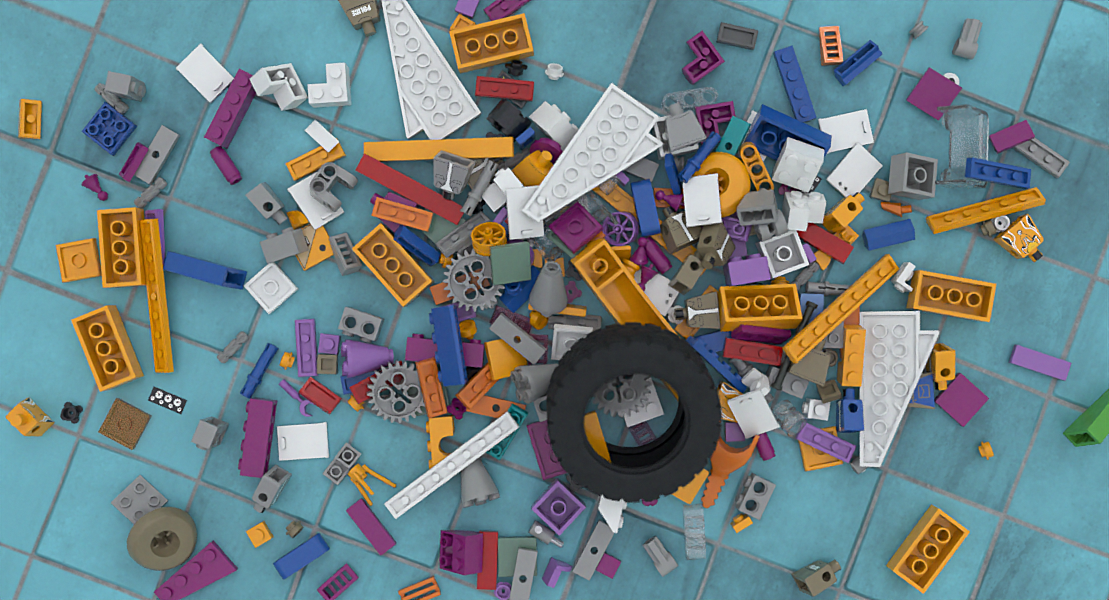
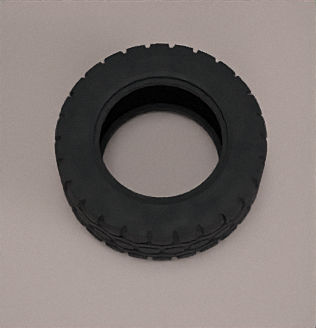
[546,322,722,503]

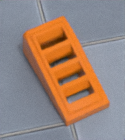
[819,26,843,66]

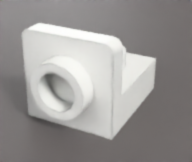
[891,262,916,293]
[741,368,770,396]
[802,398,831,421]

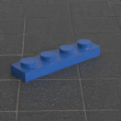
[773,45,817,123]
[965,157,1031,189]
[685,336,747,393]

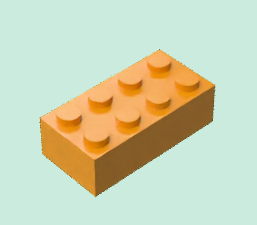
[449,13,534,74]
[97,207,146,288]
[352,223,435,307]
[906,270,997,322]
[717,284,803,332]
[71,305,144,392]
[886,504,970,594]

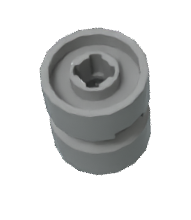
[753,209,788,242]

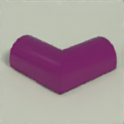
[682,31,725,85]
[695,101,736,145]

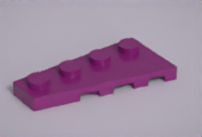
[154,540,238,600]

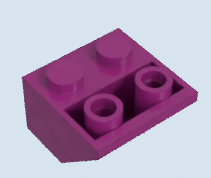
[439,530,483,576]

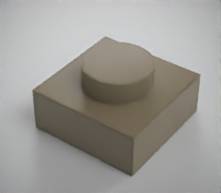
[869,178,892,202]
[317,354,338,374]
[816,379,841,404]

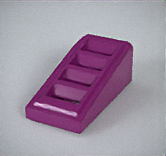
[317,563,359,600]

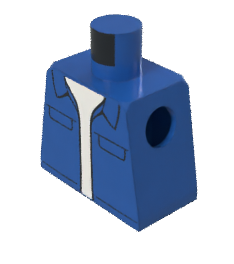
[836,389,864,433]

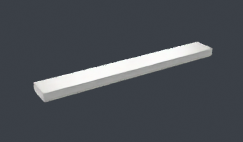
[384,411,520,519]

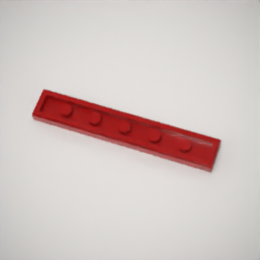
[355,153,464,226]

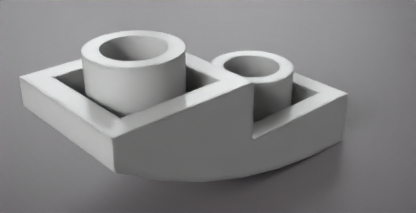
[323,443,361,485]

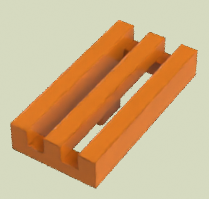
[398,576,441,600]

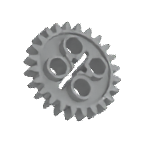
[443,249,505,312]
[366,360,425,423]
[592,374,652,418]

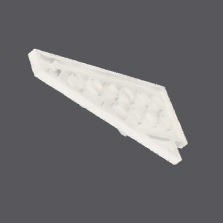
[381,0,482,140]
[522,83,663,223]
[860,311,940,467]

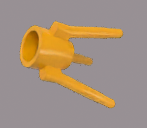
[347,463,396,506]

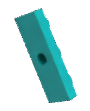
[716,116,751,156]
[485,403,529,460]

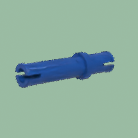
[677,131,721,183]
[240,343,279,399]

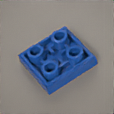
[81,102,137,156]

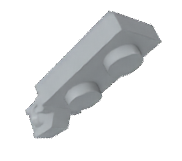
[548,314,602,331]

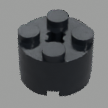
[486,98,532,142]

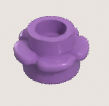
[494,582,512,600]

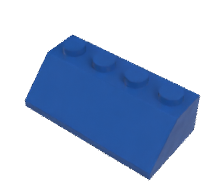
[744,104,832,161]
[429,305,468,386]

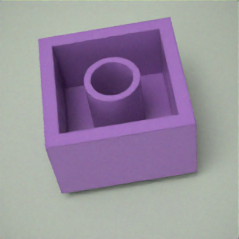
[723,253,771,286]
[531,478,586,536]

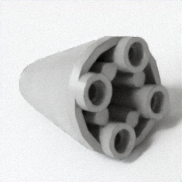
[529,261,568,317]
[510,364,558,404]
[461,457,500,508]

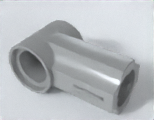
[952,18,983,60]
[643,536,678,577]

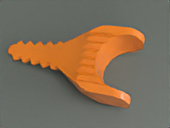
[701,422,760,509]

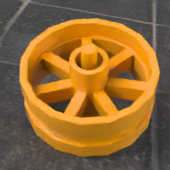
[471,222,507,256]

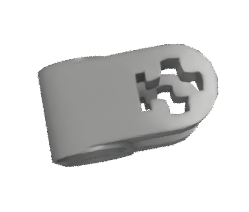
[310,162,358,212]

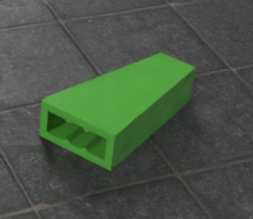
[1063,389,1109,447]

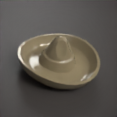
[127,507,197,571]

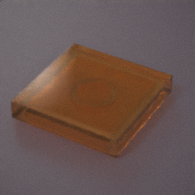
[98,398,152,450]

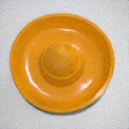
[683,152,750,218]

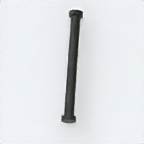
[770,301,818,391]

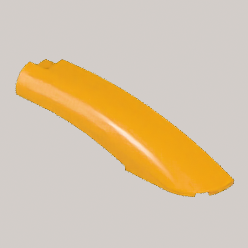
[570,238,681,401]

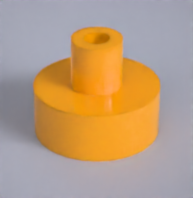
[529,311,549,330]
[459,319,477,340]

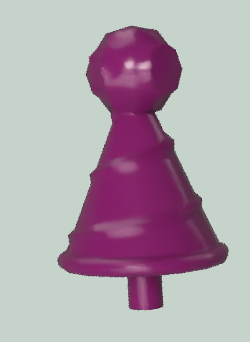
[81,174,108,201]
[655,190,685,212]
[630,237,648,266]
[638,263,658,292]

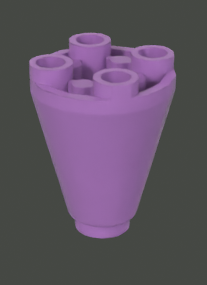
[341,340,394,378]

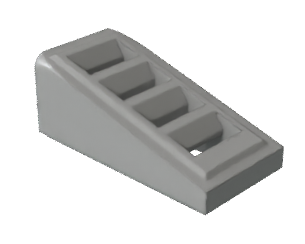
[329,233,362,276]

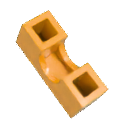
[837,324,866,387]
[426,415,455,469]

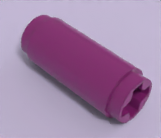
[210,146,242,185]
[644,236,673,274]
[752,432,776,461]

